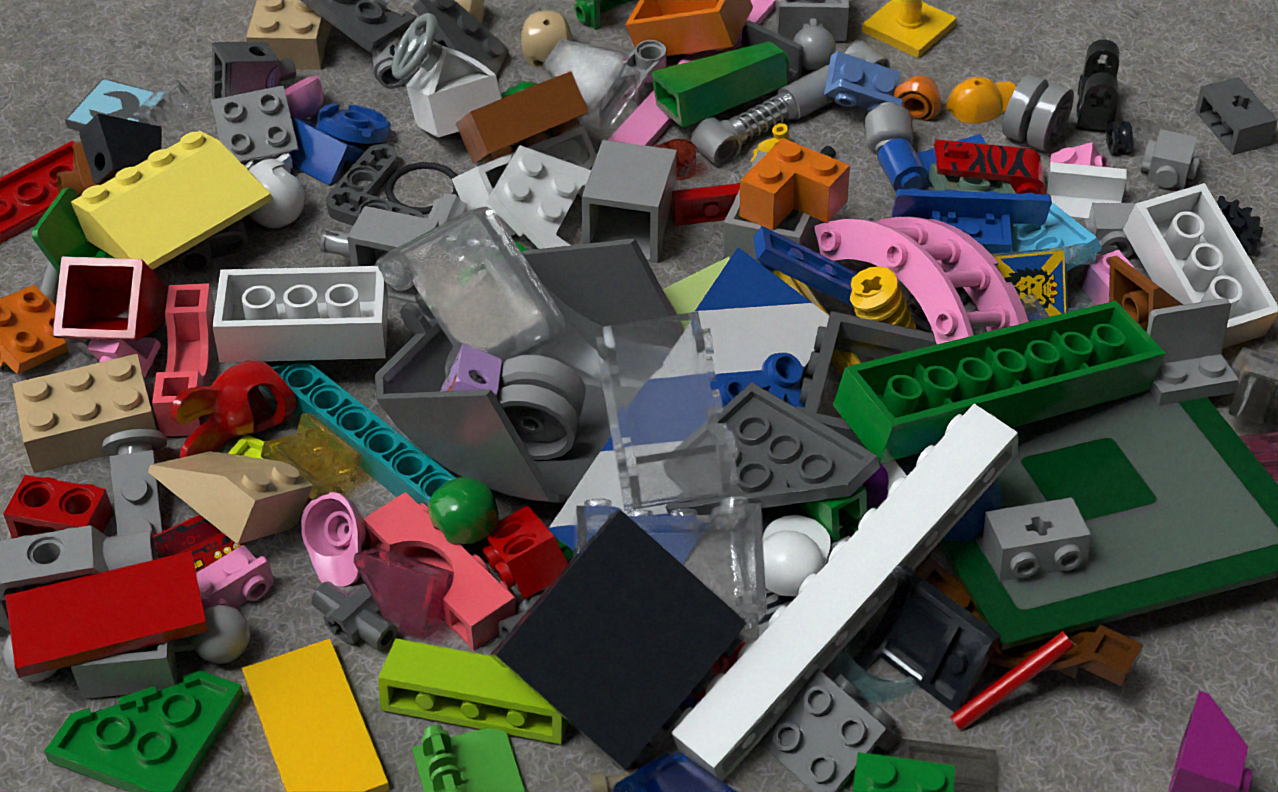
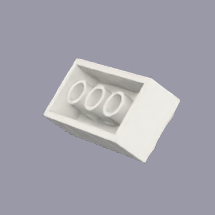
[1123,183,1278,349]
[213,266,389,362]

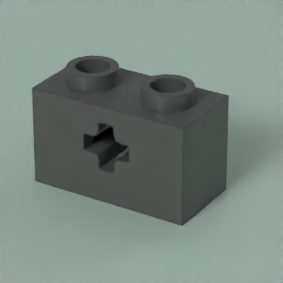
[1195,77,1278,155]

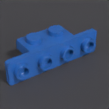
[892,188,1052,254]

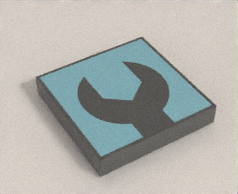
[65,78,166,131]

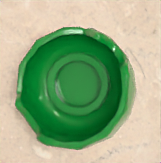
[428,477,499,544]

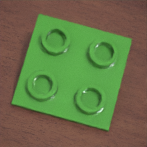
[412,725,525,792]

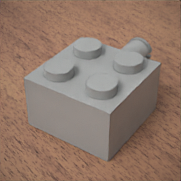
[320,206,444,304]

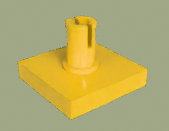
[861,0,957,58]

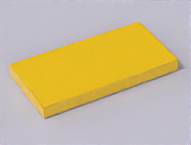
[242,638,389,792]

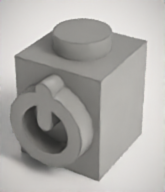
[1141,129,1199,190]
[1082,203,1137,258]

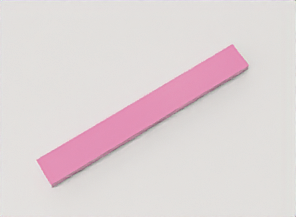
[607,0,775,146]

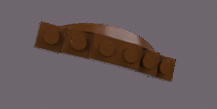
[914,551,1144,686]

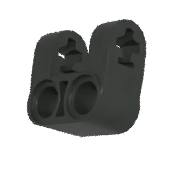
[1076,39,1120,131]

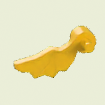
[751,124,790,163]

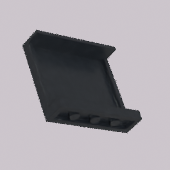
[489,509,748,770]

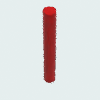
[950,631,1075,731]

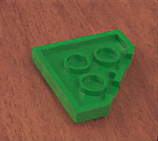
[44,671,244,792]

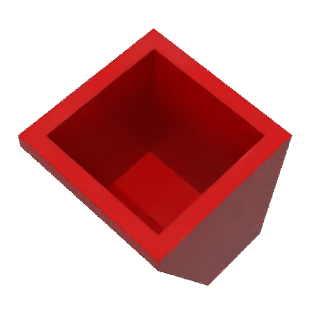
[53,257,168,341]

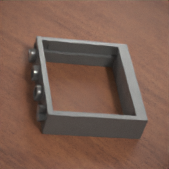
[796,311,937,470]

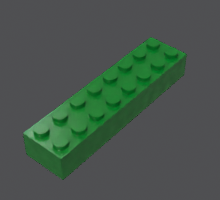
[833,301,1167,464]

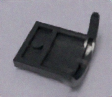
[844,565,1002,713]

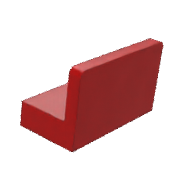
[670,183,740,226]

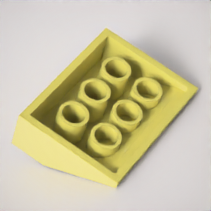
[71,131,273,270]

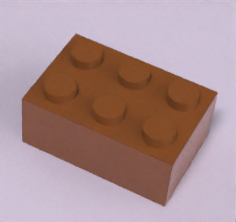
[456,71,589,164]

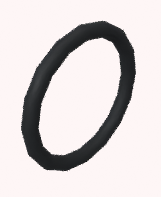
[385,162,459,215]

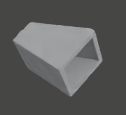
[582,140,677,263]

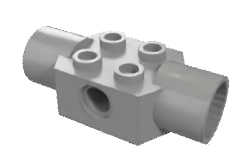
[0,525,158,632]

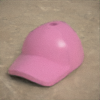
[284,76,324,120]
[301,492,366,587]

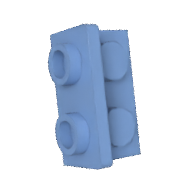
[824,51,903,113]

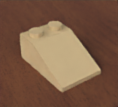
[148,451,313,544]

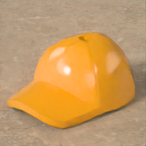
[946,76,1016,124]

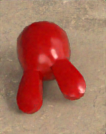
[170,360,296,458]

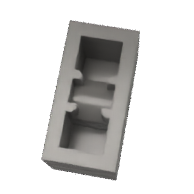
[982,497,1091,582]

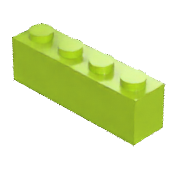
[378,638,569,744]

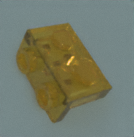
[261,412,362,499]

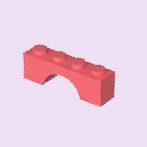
[152,283,215,437]
[363,492,517,650]

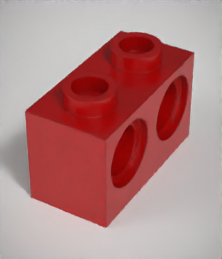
[3,475,113,539]
[482,505,568,599]

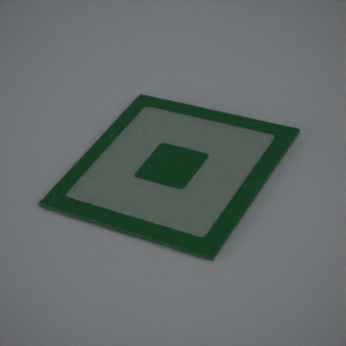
[938,390,1278,650]

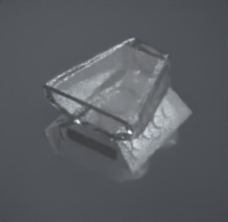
[543,39,641,130]

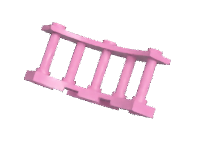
[814,217,1029,344]

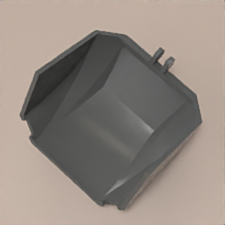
[375,239,683,505]

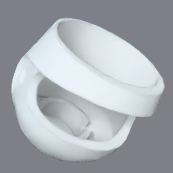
[248,159,305,229]

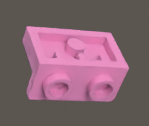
[197,545,274,610]

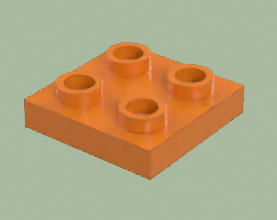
[0,285,84,375]

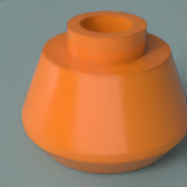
[893,75,941,121]

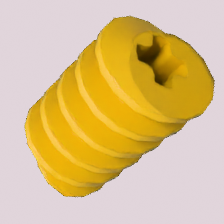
[850,266,916,330]

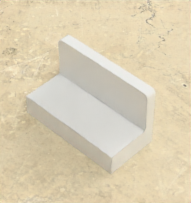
[1046,162,1127,220]

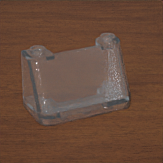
[378,207,566,381]

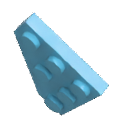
[995,202,1102,272]

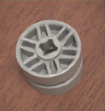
[1002,74,1074,152]

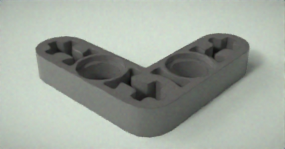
[326,144,424,226]

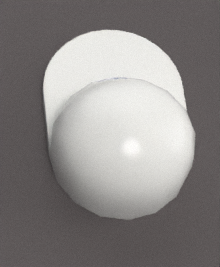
[755,515,831,596]

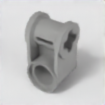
[608,40,667,105]

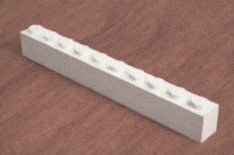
[671,404,1018,783]

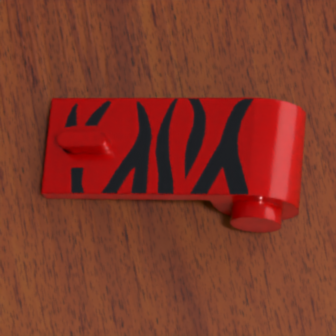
[934,139,1046,195]

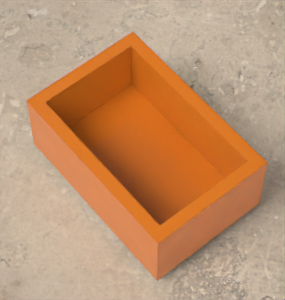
[625,0,753,57]

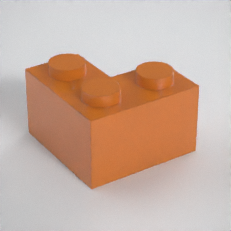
[739,138,850,230]

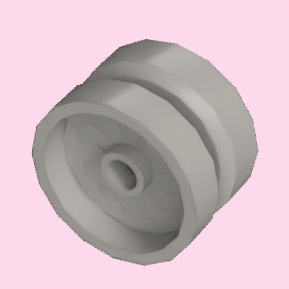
[496,355,586,460]

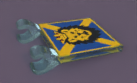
[991,243,1096,322]

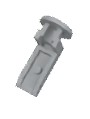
[102,429,167,536]

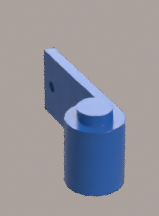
[877,134,987,191]

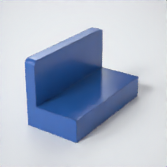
[289,117,365,185]

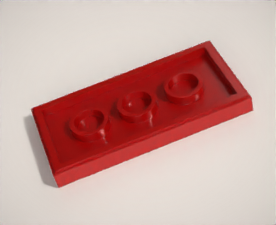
[0,140,75,244]
[6,551,209,678]

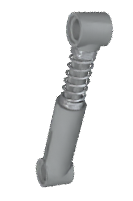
[691,41,890,167]

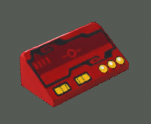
[154,515,243,573]

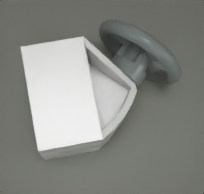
[392,13,501,138]

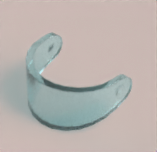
[833,628,916,703]

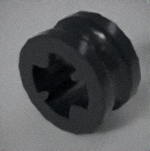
[1106,121,1133,154]

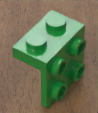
[32,187,114,275]

